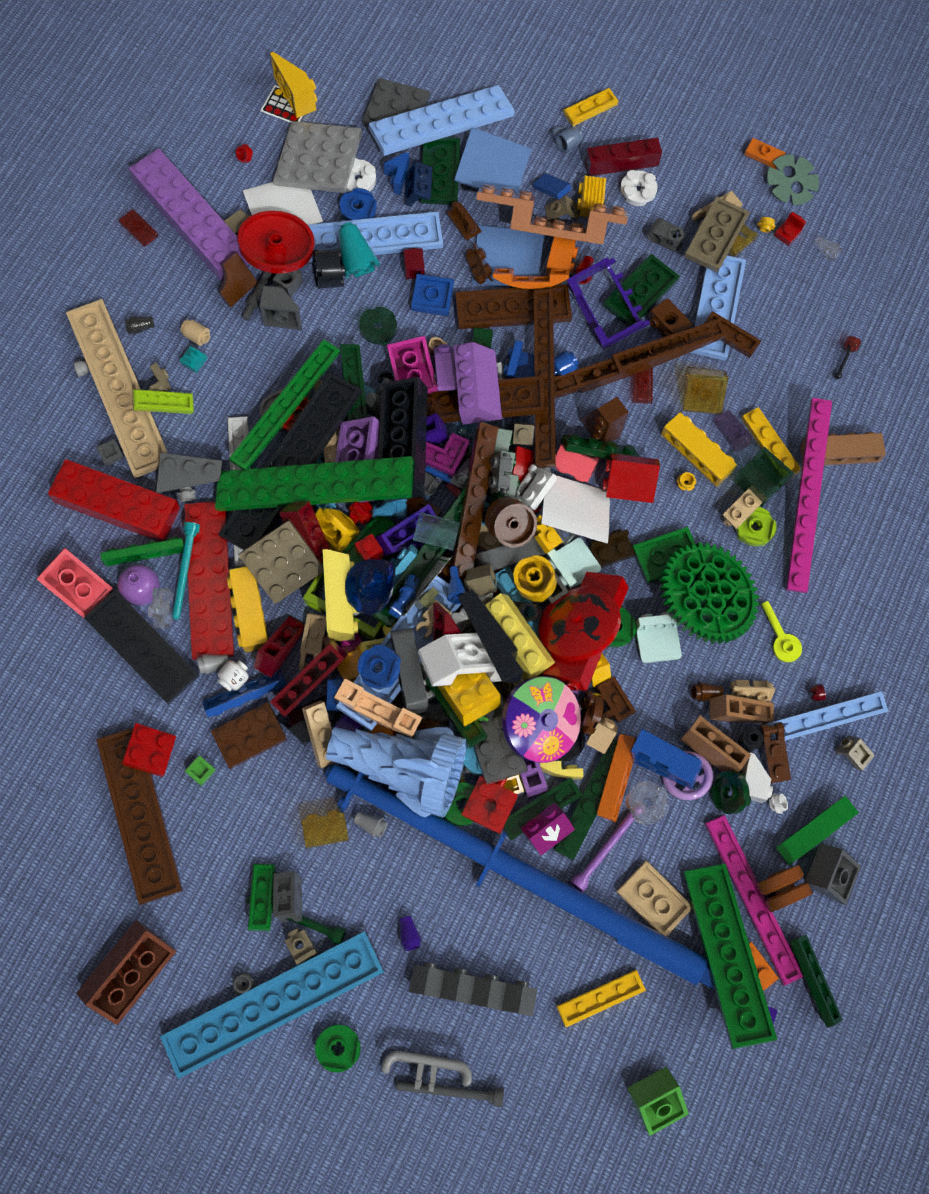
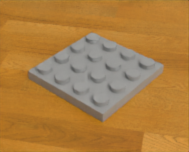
[273,121,362,193]

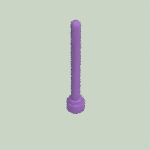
[569,807,640,892]

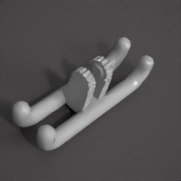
[381,1051,472,1092]

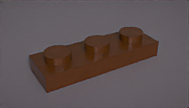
[704,311,761,358]

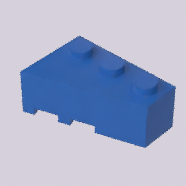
[631,729,702,790]

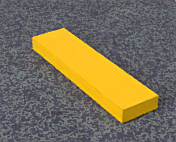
[556,970,646,1028]

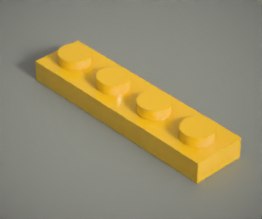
[741,407,802,481]

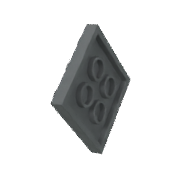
[363,78,430,127]

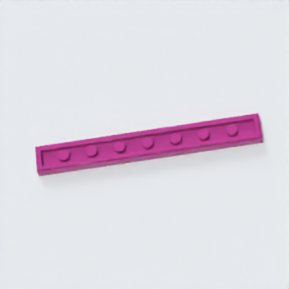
[704,815,803,986]

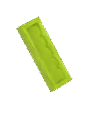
[132,389,194,414]

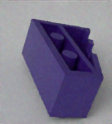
[375,504,439,556]

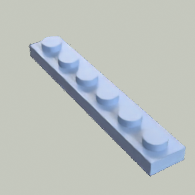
[763,691,888,740]

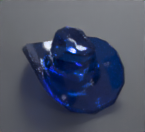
[345,559,396,615]

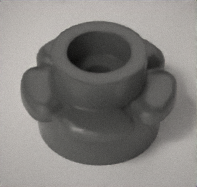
[233,972,255,994]

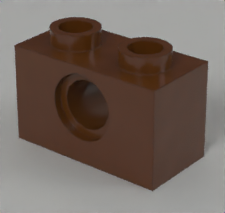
[648,298,693,337]

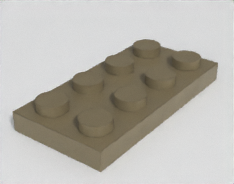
[684,196,750,273]

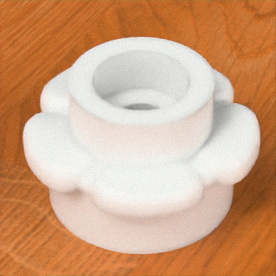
[769,793,788,814]

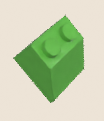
[627,1066,689,1136]

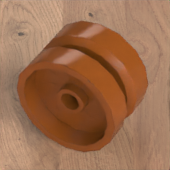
[756,865,813,913]

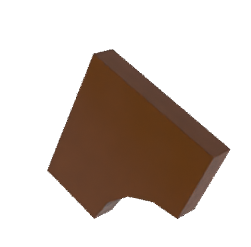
[218,252,258,307]

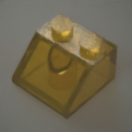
[683,366,729,414]

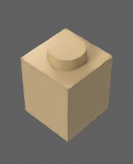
[586,718,618,754]

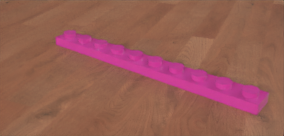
[786,398,832,593]

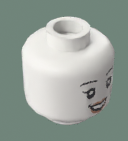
[217,660,249,692]

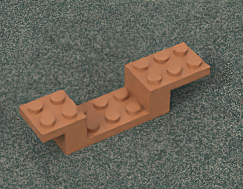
[476,184,628,245]

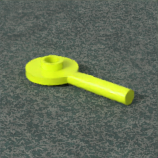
[761,601,802,663]

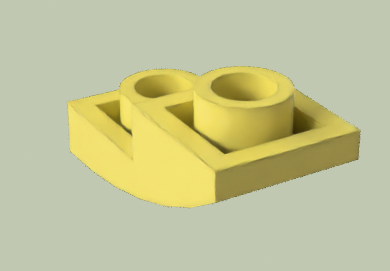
[539,760,584,780]

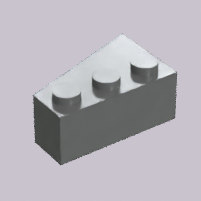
[156,452,223,493]

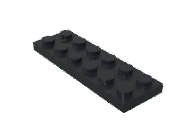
[84,590,199,705]

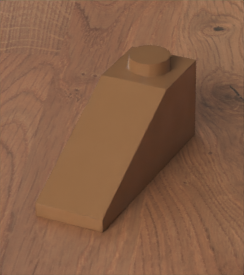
[709,695,774,724]

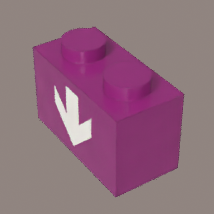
[520,803,575,856]

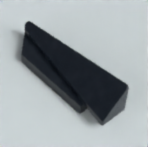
[459,589,523,682]

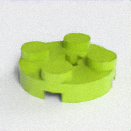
[735,507,776,547]

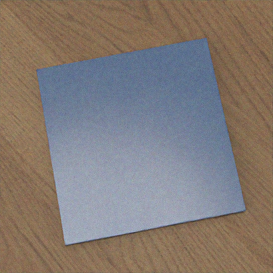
[454,127,531,193]
[472,225,544,288]

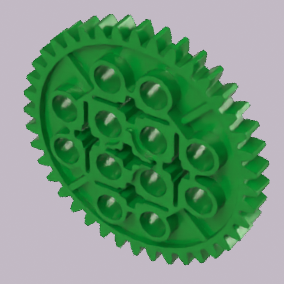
[659,542,760,644]

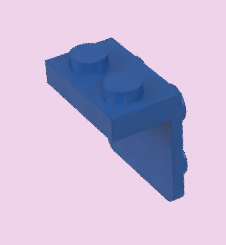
[503,340,535,379]

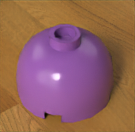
[117,564,160,606]

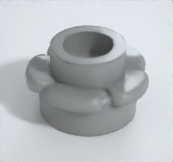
[177,487,197,502]

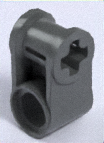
[647,218,684,251]

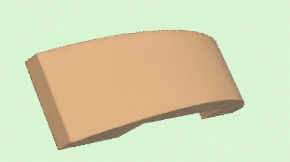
[334,679,422,737]

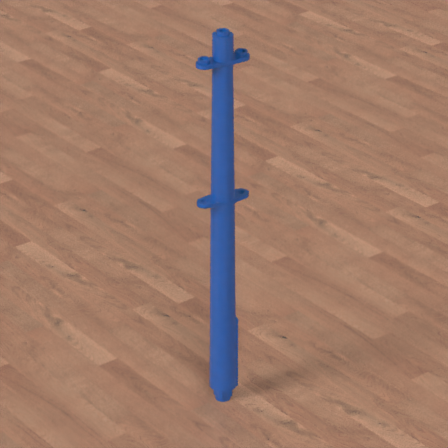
[325,763,714,989]

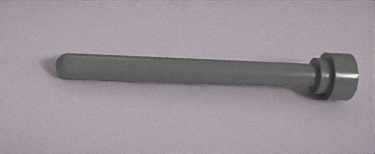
[395,1081,504,1107]

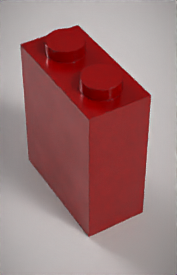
[602,453,660,503]

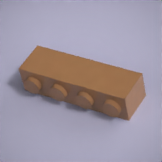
[800,432,886,465]

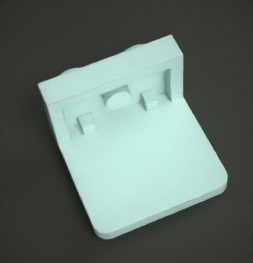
[546,538,601,591]
[636,612,682,663]

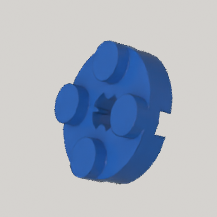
[339,188,377,221]
[357,645,401,689]

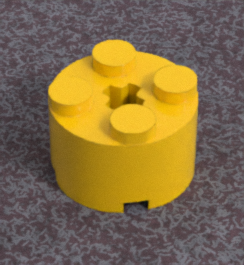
[513,555,557,602]

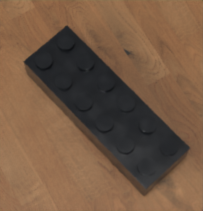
[378,377,428,502]

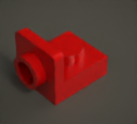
[774,212,806,246]

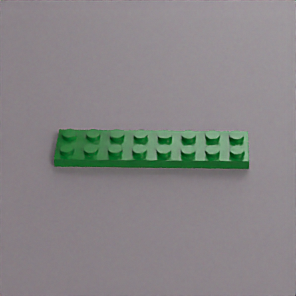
[683,864,778,1050]

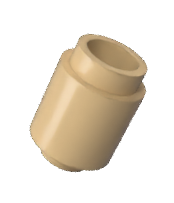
[180,319,210,346]

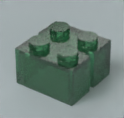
[733,447,794,507]

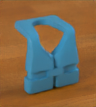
[372,499,407,519]

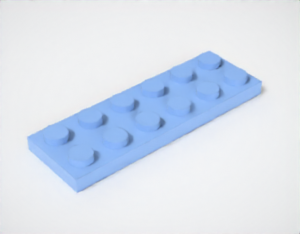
[690,256,746,361]

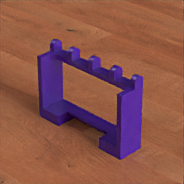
[567,257,650,350]

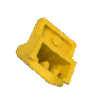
[315,508,360,553]

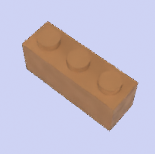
[680,716,751,773]

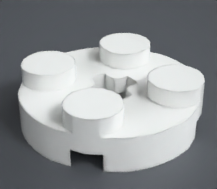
[346,158,376,193]
[620,170,657,206]

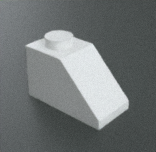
[742,753,773,803]

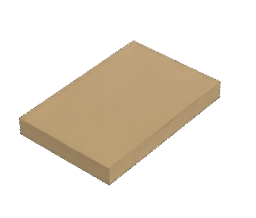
[616,861,692,936]

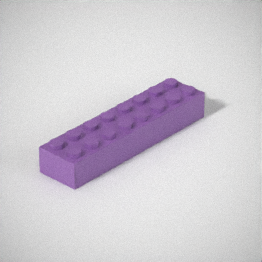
[129,148,249,283]

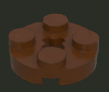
[580,692,604,735]

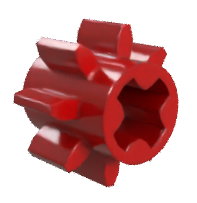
[349,501,373,525]

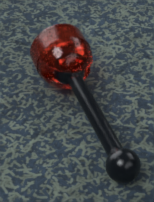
[834,336,861,379]

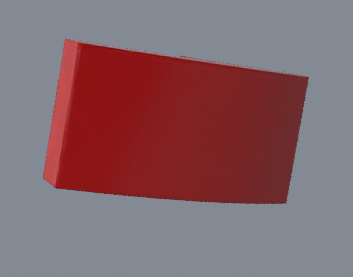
[512,446,535,490]

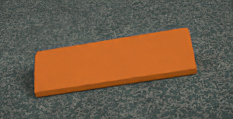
[597,734,636,822]

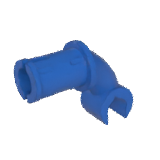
[387,575,419,618]

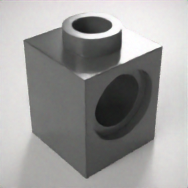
[273,270,303,297]

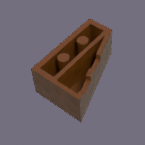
[579,397,629,442]

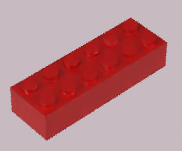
[48,459,180,542]

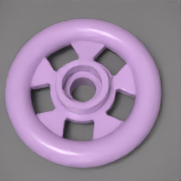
[662,751,713,800]

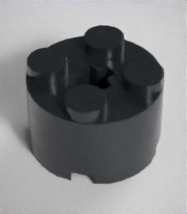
[313,248,345,289]

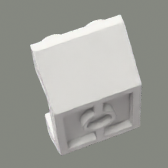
[418,633,502,686]

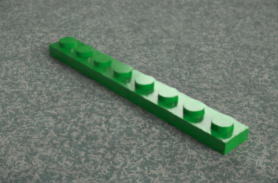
[229,340,340,470]

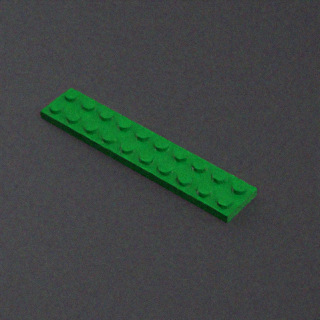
[215,456,414,511]

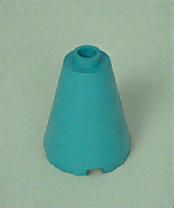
[338,222,380,279]

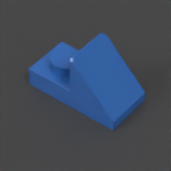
[384,153,410,195]

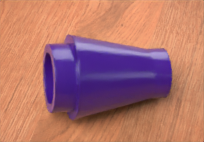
[399,916,422,951]

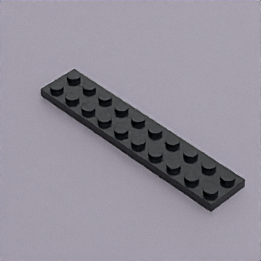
[219,373,362,550]

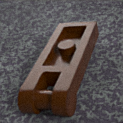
[760,722,791,783]

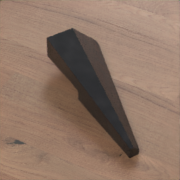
[277,695,343,747]

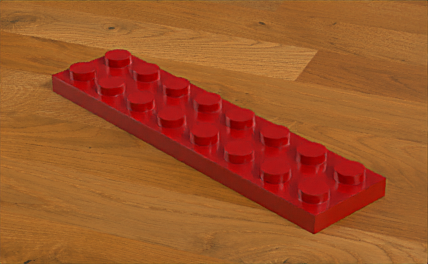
[184,501,235,661]

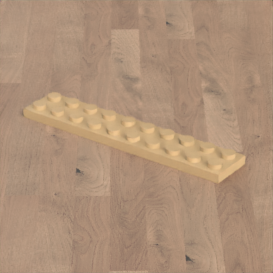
[66,299,167,478]

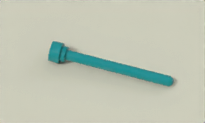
[172,522,200,620]

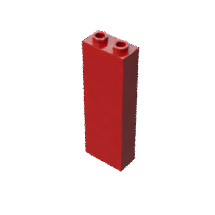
[542,572,629,691]

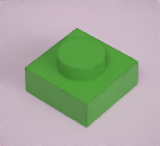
[185,755,216,786]

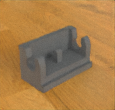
[273,871,302,923]

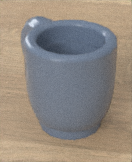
[551,127,583,153]

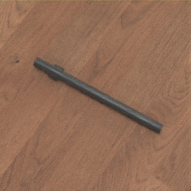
[242,271,272,321]

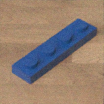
[202,669,287,718]

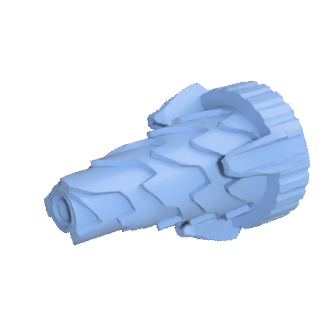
[326,727,466,817]

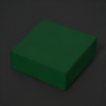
[473,328,493,349]

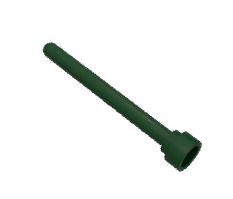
[246,895,346,945]

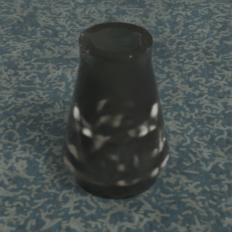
[124,316,155,336]

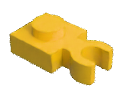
[534,515,563,553]

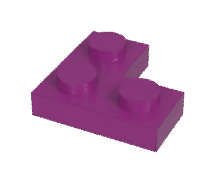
[425,433,470,477]

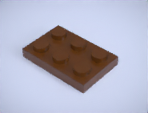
[211,702,287,769]

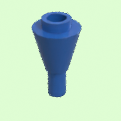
[447,566,466,604]

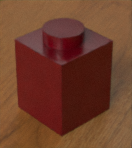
[404,248,425,279]

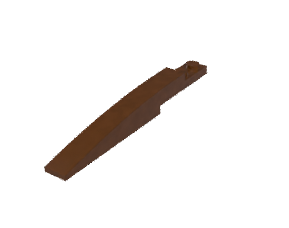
[555,319,727,399]

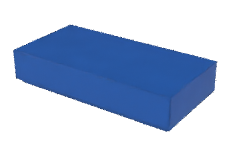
[533,173,572,200]

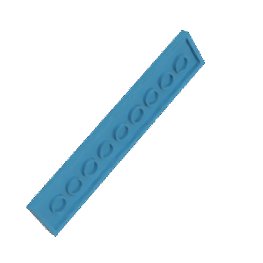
[160,931,384,1079]

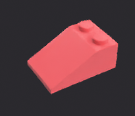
[36,548,113,618]

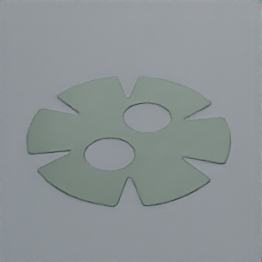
[767,154,819,205]

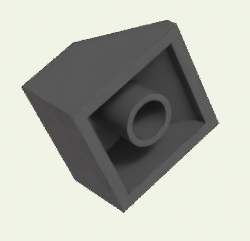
[260,286,302,330]
[805,843,861,905]

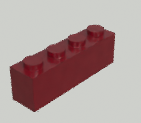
[584,137,662,176]
[270,640,348,717]

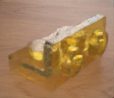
[301,810,349,849]

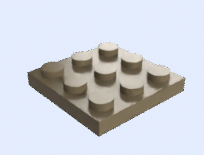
[238,519,324,604]

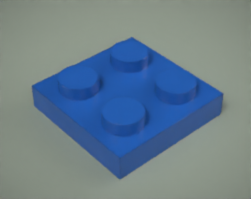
[411,274,454,316]

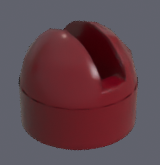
[809,684,826,701]

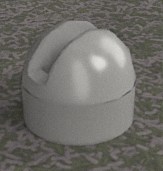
[73,361,89,377]

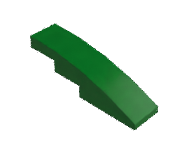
[776,795,859,865]

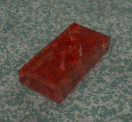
[119,209,158,248]
[632,368,653,404]

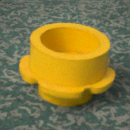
[757,217,775,233]
[677,472,696,491]

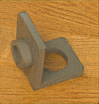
[545,195,579,221]

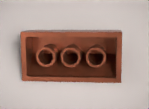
[76,920,177,1025]

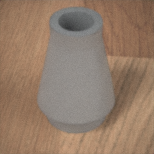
[197,654,228,675]
[354,811,387,838]

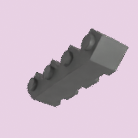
[409,962,537,1017]

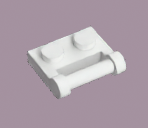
[515,464,557,511]

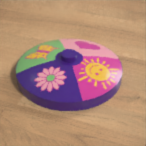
[502,677,581,763]

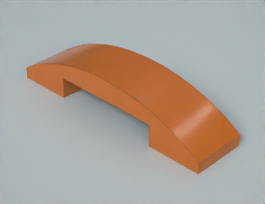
[493,268,570,289]

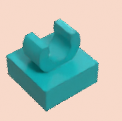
[179,346,208,373]

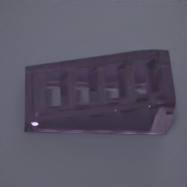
[713,410,752,453]

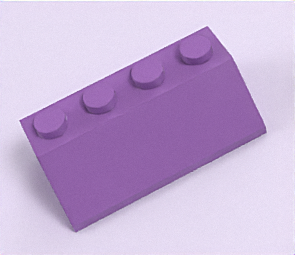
[454,342,502,425]
[335,416,380,502]

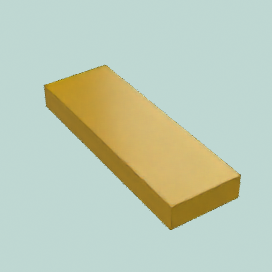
[563,88,619,127]

